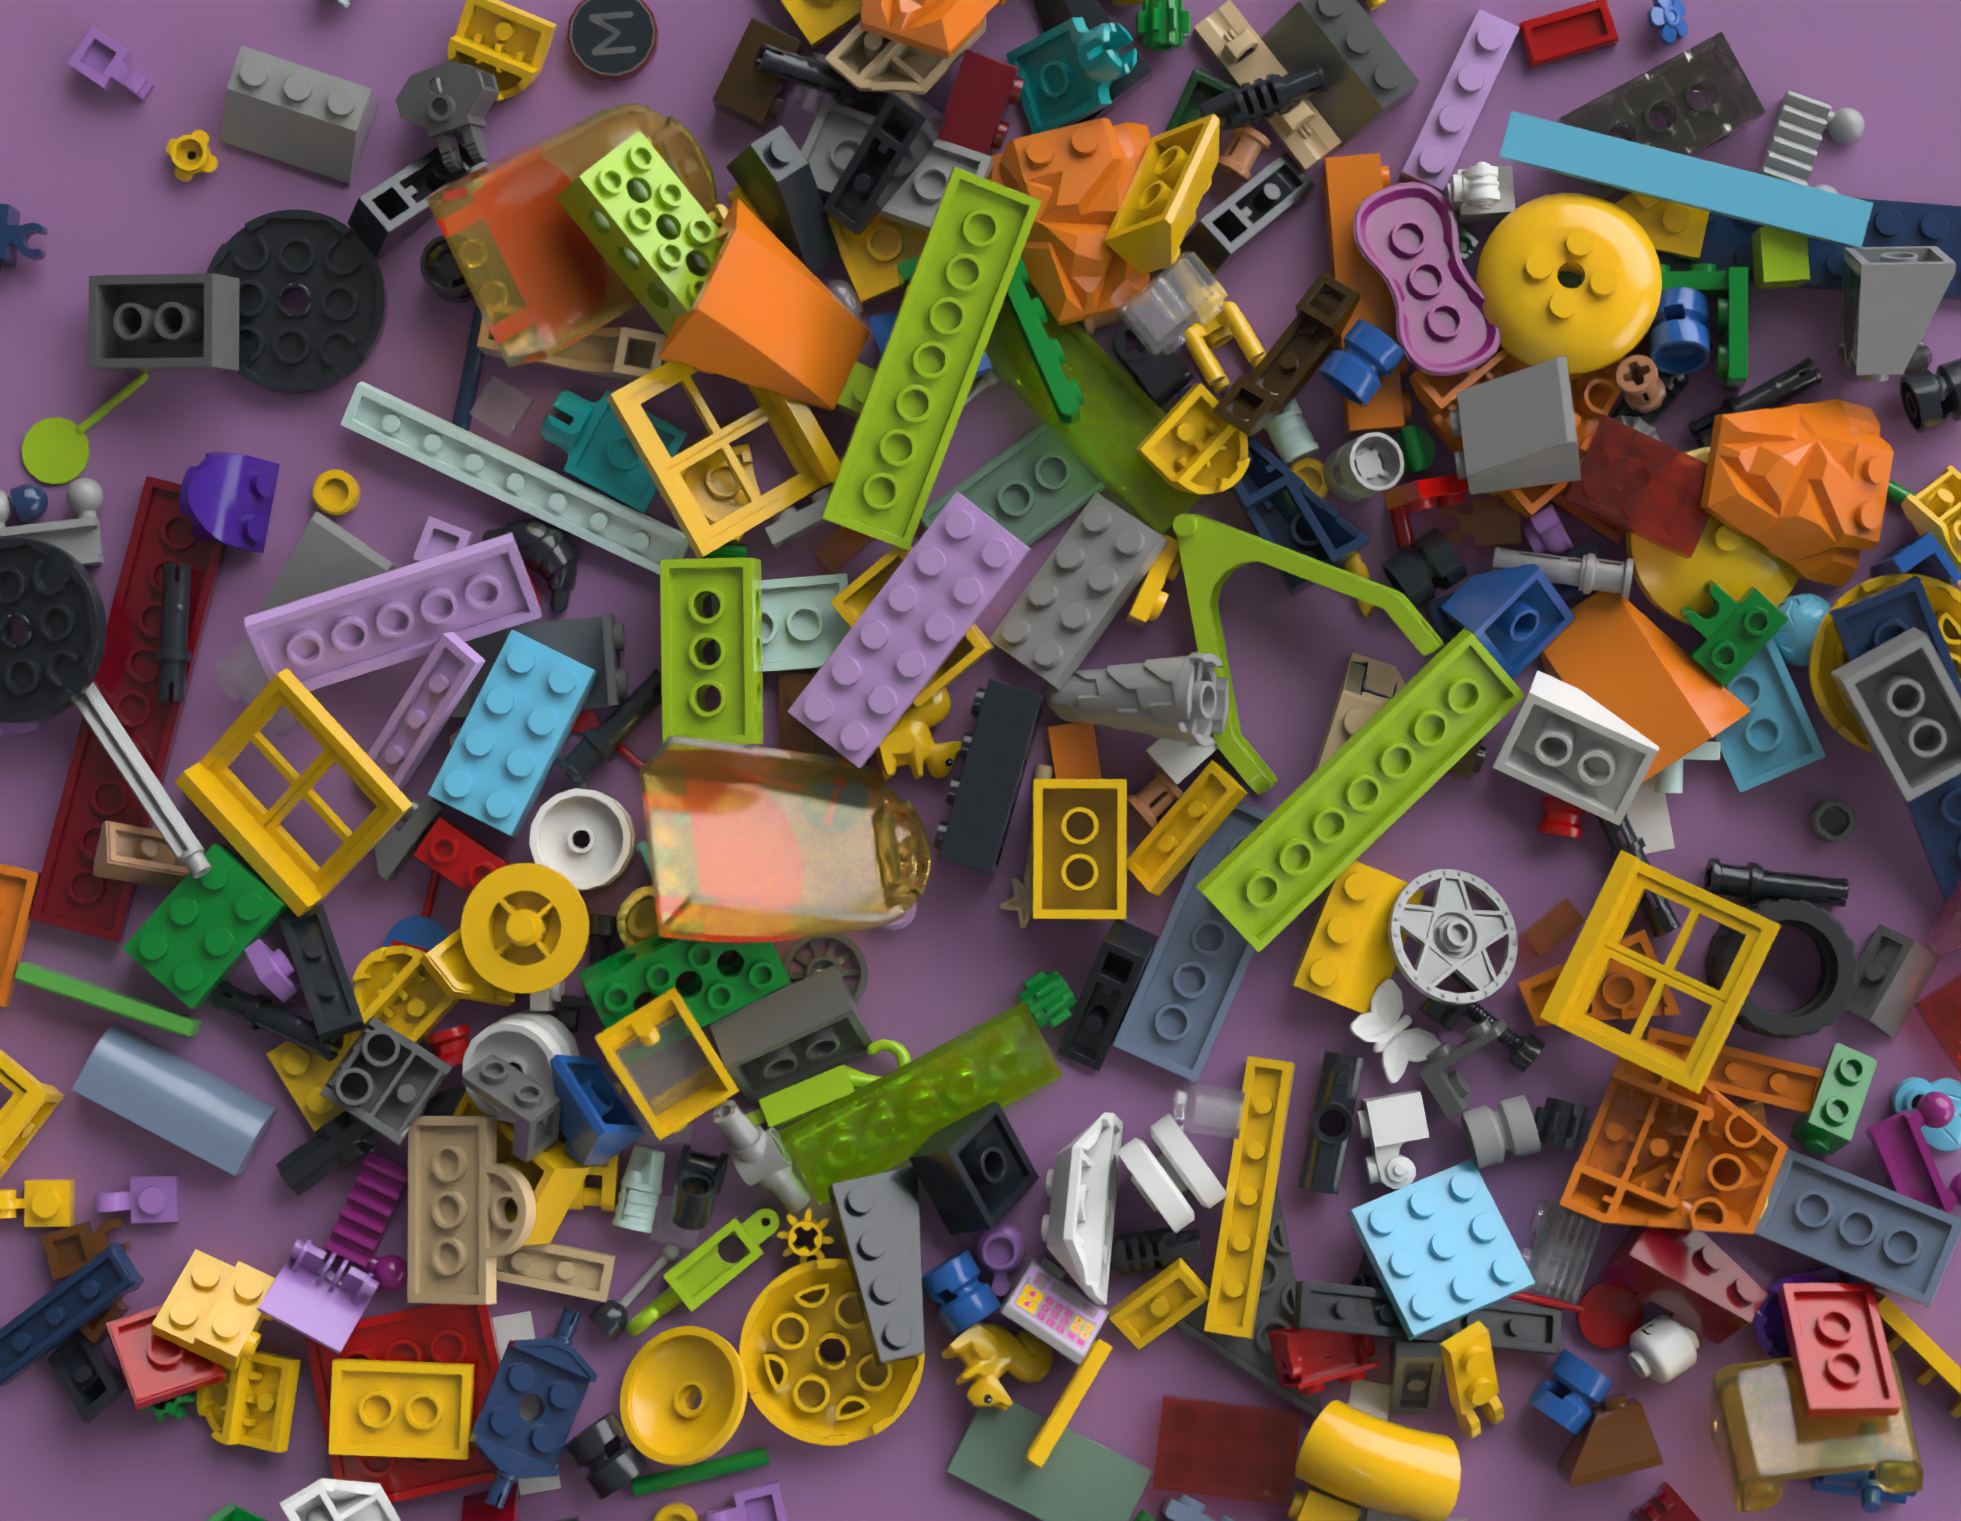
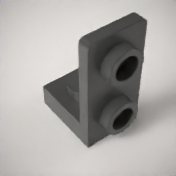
[1419,1018,1508,1120]
[462,1054,562,1163]

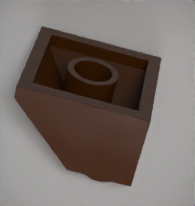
[1556,1393,1663,1488]

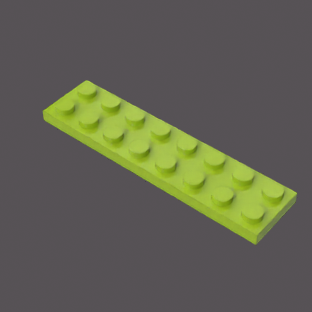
[821,167,1041,551]
[1196,628,1526,953]

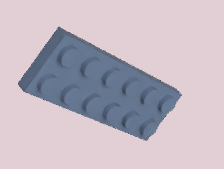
[1112,801,1270,1083]

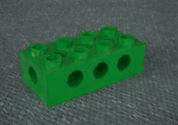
[577,902,791,1065]

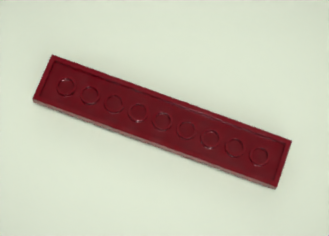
[29,476,226,942]

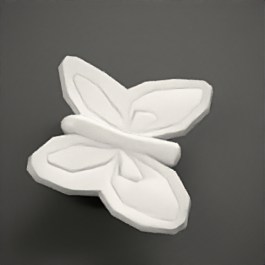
[1350,979,1441,1083]

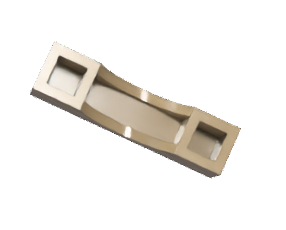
[477,301,668,382]

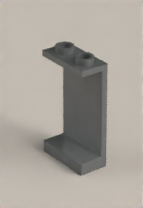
[452,613,629,720]

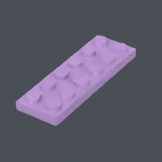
[787,492,1031,769]
[244,532,542,691]

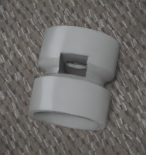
[1323,432,1404,502]
[1460,1094,1541,1169]

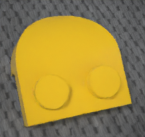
[447,0,557,101]
[1135,383,1250,494]
[352,946,461,1045]
[196,1351,301,1453]

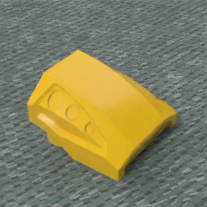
[1901,465,1961,586]

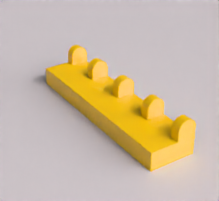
[1875,1291,1961,1418]

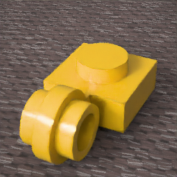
[0,1179,75,1227]

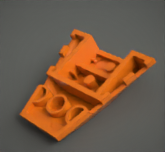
[657,198,871,411]
[1539,591,1751,784]

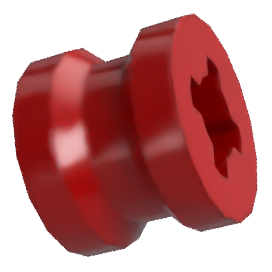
[1536,796,1586,839]
[424,1024,471,1067]

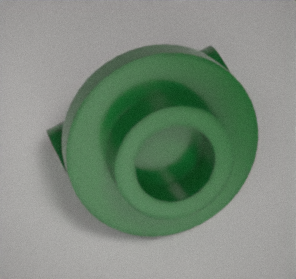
[1393,424,1436,474]

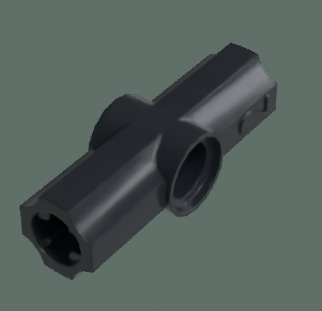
[1298,1051,1364,1195]
[276,1111,384,1196]

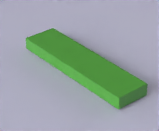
[14,962,204,1037]

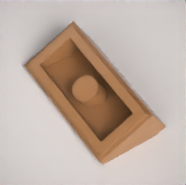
[93,821,189,889]

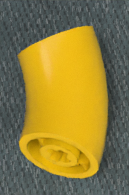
[1295,1399,1461,1521]

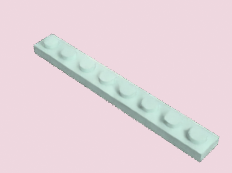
[340,381,690,575]

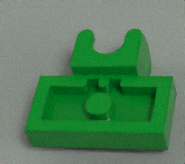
[1680,580,1789,687]

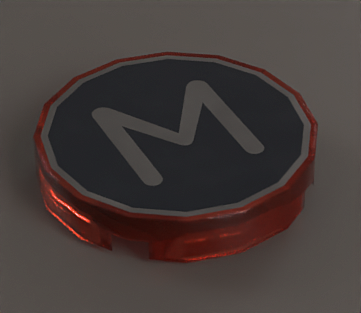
[567,0,659,82]

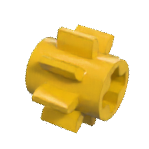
[777,1207,835,1264]

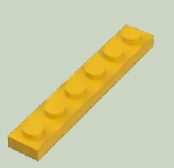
[1204,1056,1295,1339]

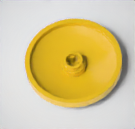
[1626,446,1799,627]

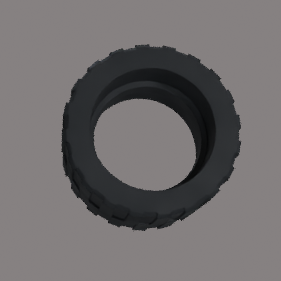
[1705,899,1859,1039]

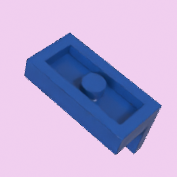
[1872,532,1961,585]

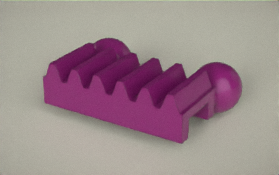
[1865,1091,1961,1213]
[324,1151,408,1291]

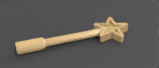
[1000,764,1054,928]

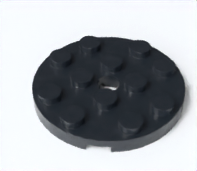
[207,209,388,393]
[0,538,107,723]

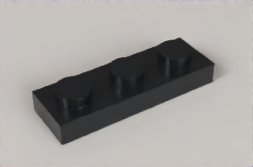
[278,904,365,1043]

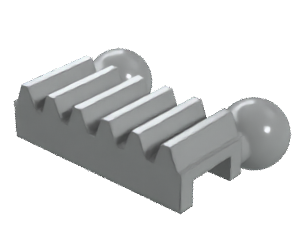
[1758,90,1865,194]
[0,478,104,566]

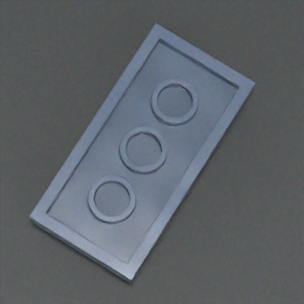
[1753,1149,1961,1309]

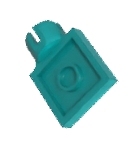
[1006,17,1137,134]
[540,389,687,514]

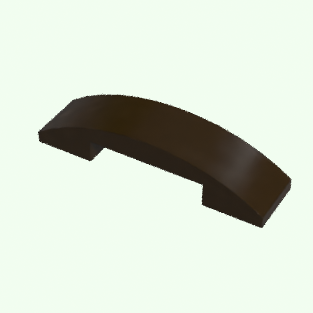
[1212,272,1360,437]

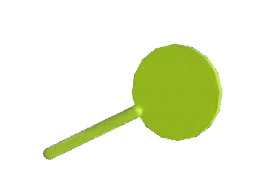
[21,372,149,485]

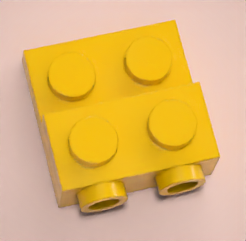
[151,1249,276,1372]

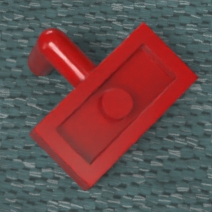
[1383,474,1469,548]

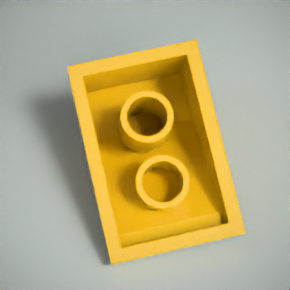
[453,1090,590,1245]

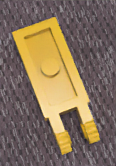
[1440,1321,1505,1439]

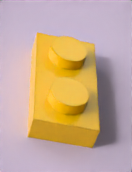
[1109,1258,1210,1350]

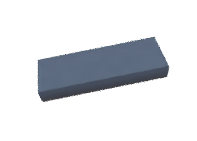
[72,1023,278,1176]

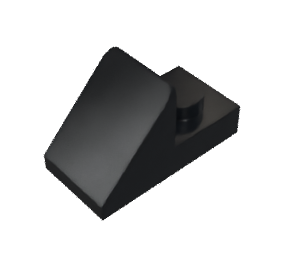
[47,1331,127,1424]

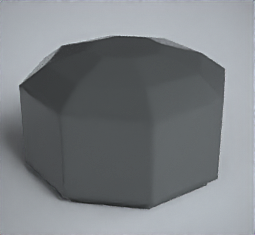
[1808,799,1857,843]

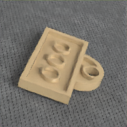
[408,1116,536,1305]

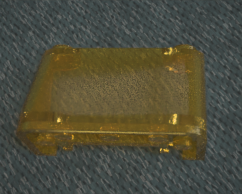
[1710,1350,1924,1513]

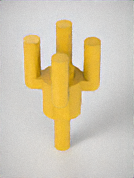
[1168,253,1266,394]

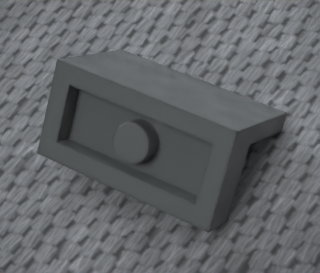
[1845,924,1939,1039]

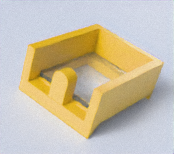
[594,987,739,1141]

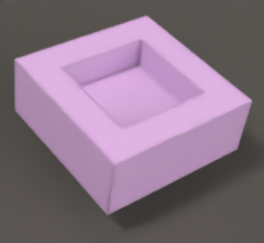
[412,516,474,562]

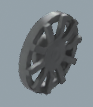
[783,931,868,1003]

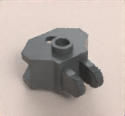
[396,61,500,173]

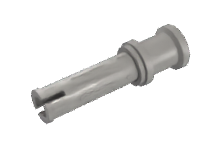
[1492,547,1634,599]

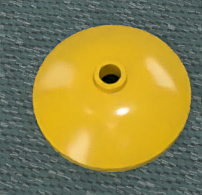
[620,1326,747,1466]

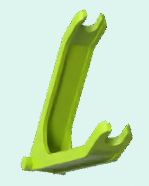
[1173,514,1444,795]

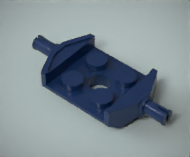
[468,1308,598,1509]

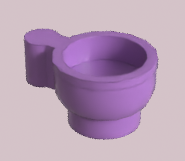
[1521,502,1575,555]
[975,1222,1026,1296]

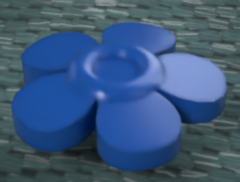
[1647,0,1688,44]

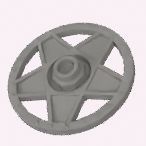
[1388,869,1518,1005]

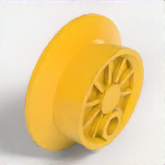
[461,863,589,993]

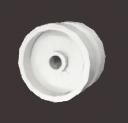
[529,788,637,890]
[462,1009,580,1123]
[1116,1113,1228,1233]

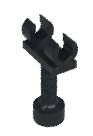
[558,913,619,1033]
[1420,972,1545,1073]

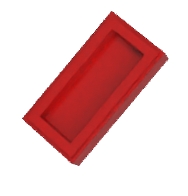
[1518,0,1619,69]

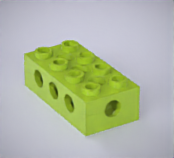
[555,130,723,336]
[660,558,764,745]

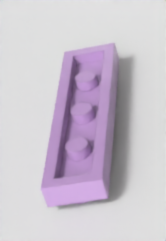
[1400,9,1520,194]
[367,632,486,792]

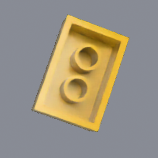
[1033,779,1127,919]

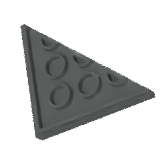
[1174,1185,1323,1420]

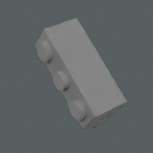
[221,45,380,185]

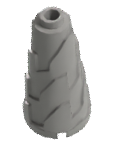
[1046,652,1229,746]

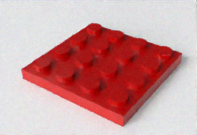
[304,1303,501,1503]

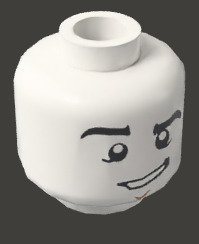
[1628,1314,1700,1384]

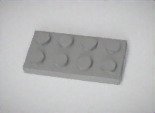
[801,99,994,233]
[989,492,1169,691]

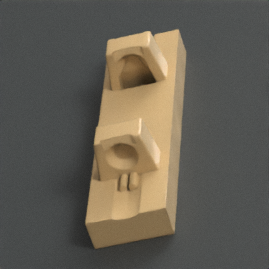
[1193,0,1342,173]

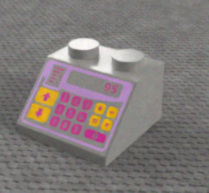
[1001,1256,1109,1365]

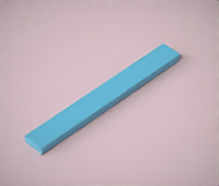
[1498,111,1873,250]

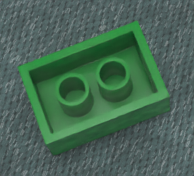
[122,844,290,1009]

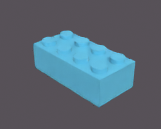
[428,629,599,839]

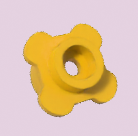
[166,130,218,182]

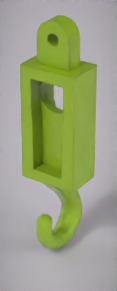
[746,1039,912,1129]
[625,1208,780,1337]

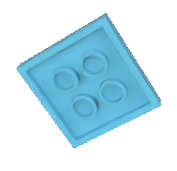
[1347,1159,1535,1340]

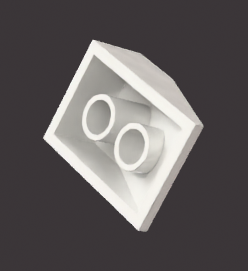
[1492,670,1659,825]

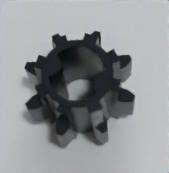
[1534,1097,1592,1152]

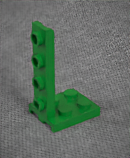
[897,255,1085,426]
[1557,264,1748,391]

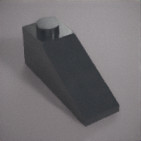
[822,92,948,235]
[726,125,841,275]
[347,135,489,258]
[1179,152,1315,280]
[1057,919,1159,1071]

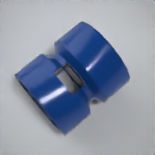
[1649,287,1710,375]
[1318,319,1405,407]
[922,1249,1001,1336]
[1528,1348,1614,1436]

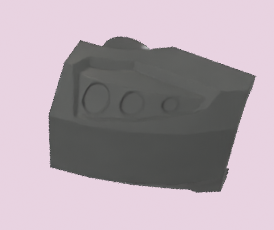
[319,1017,452,1145]

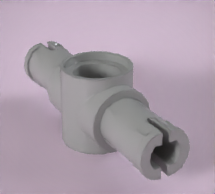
[713,1100,810,1213]

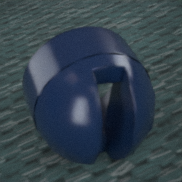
[10,484,48,523]

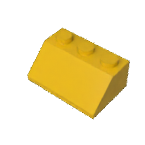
[1104,114,1220,275]
[830,546,995,708]
[1289,861,1425,1014]

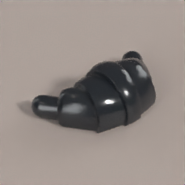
[482,517,580,613]

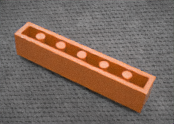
[1321,153,1411,436]

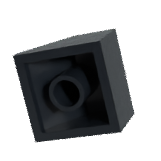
[909,1101,1039,1235]

